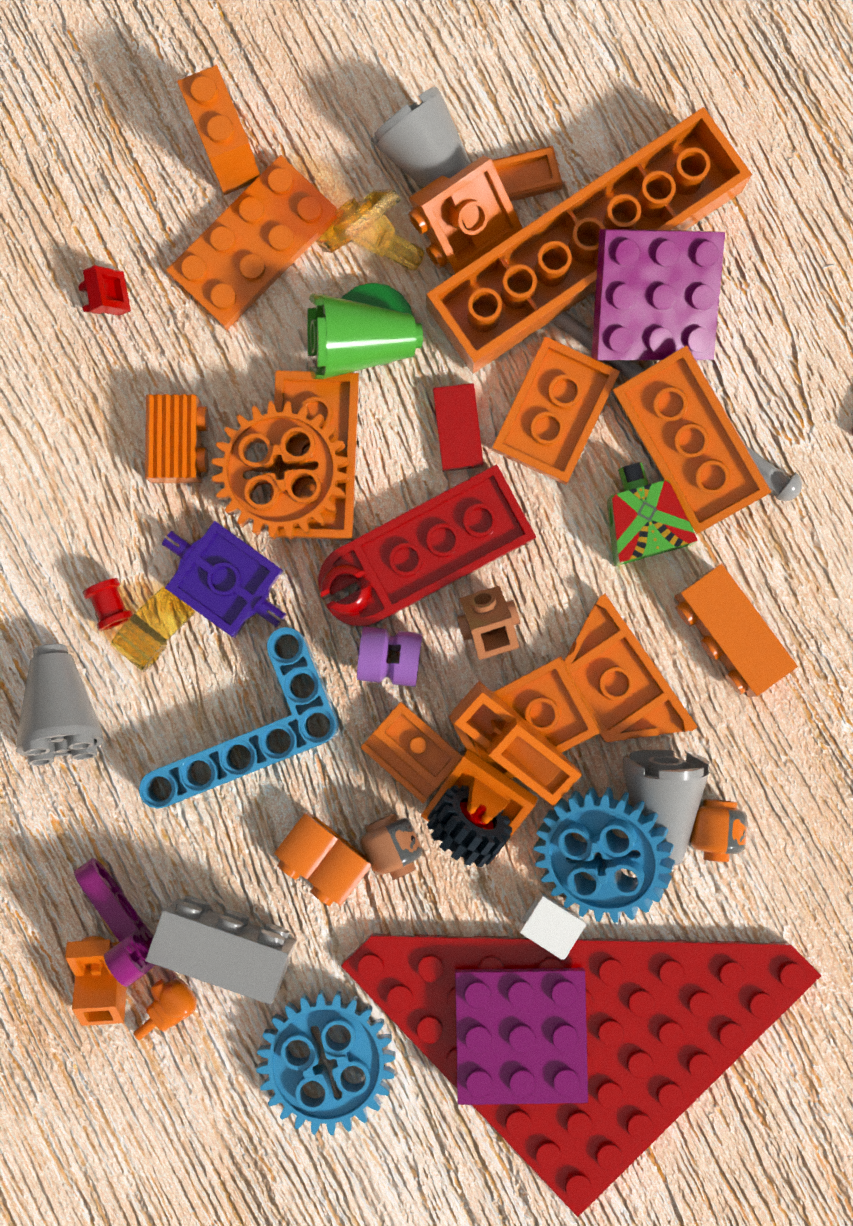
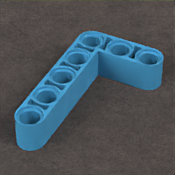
[139,627,339,809]

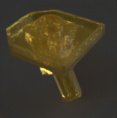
[316,189,424,271]

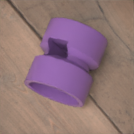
[357,626,422,687]

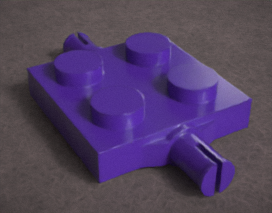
[162,521,287,638]

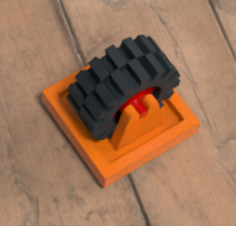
[421,749,538,867]

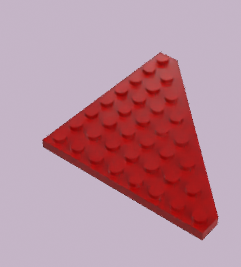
[341,933,821,1217]

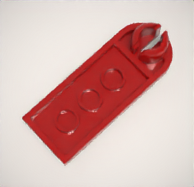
[318,464,536,627]

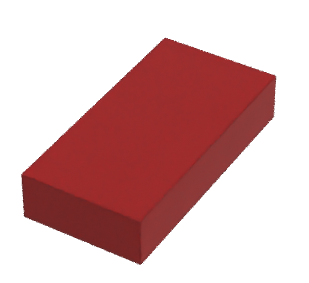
[433,383,484,472]

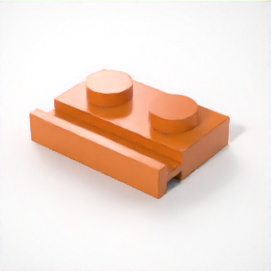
[360,702,462,804]

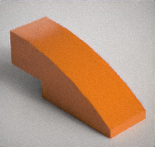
[451,681,582,806]

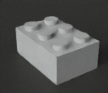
[145,896,297,1005]

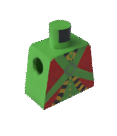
[607,462,697,567]

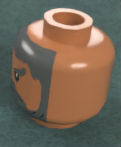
[360,813,423,880]

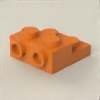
[408,155,523,274]

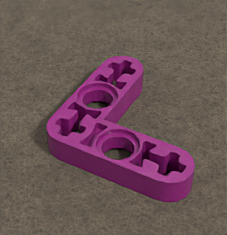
[74,858,155,987]

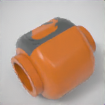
[689,799,747,862]

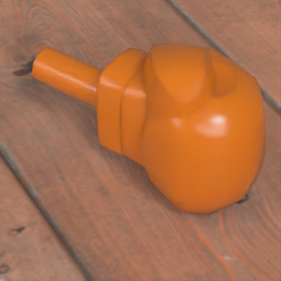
[133,979,197,1040]

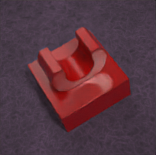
[78,265,131,316]

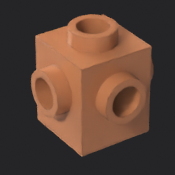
[456,586,520,660]

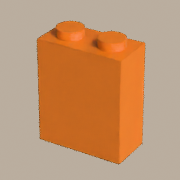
[177,65,260,195]

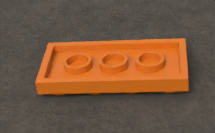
[166,155,340,330]
[613,345,772,534]
[268,370,359,540]

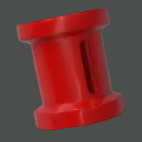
[82,578,134,631]

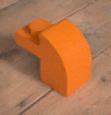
[65,936,127,1026]

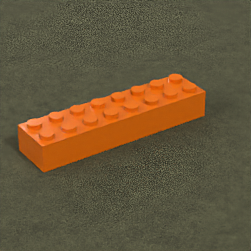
[426,107,752,374]

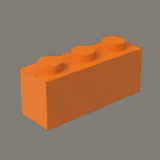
[674,564,798,697]

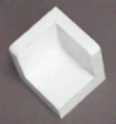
[518,891,587,959]

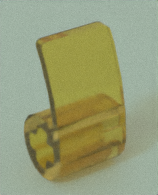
[110,587,195,672]

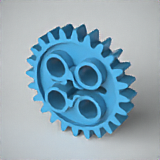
[534,787,675,923]
[256,990,396,1135]

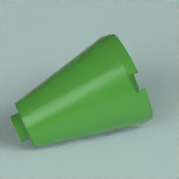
[307,294,423,380]

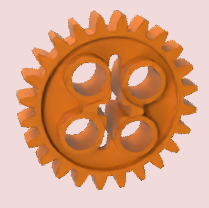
[211,401,350,539]

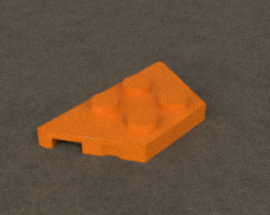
[564,593,698,742]

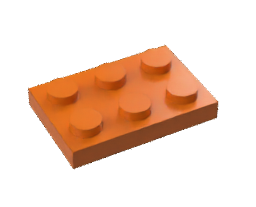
[491,336,620,485]
[448,656,601,779]

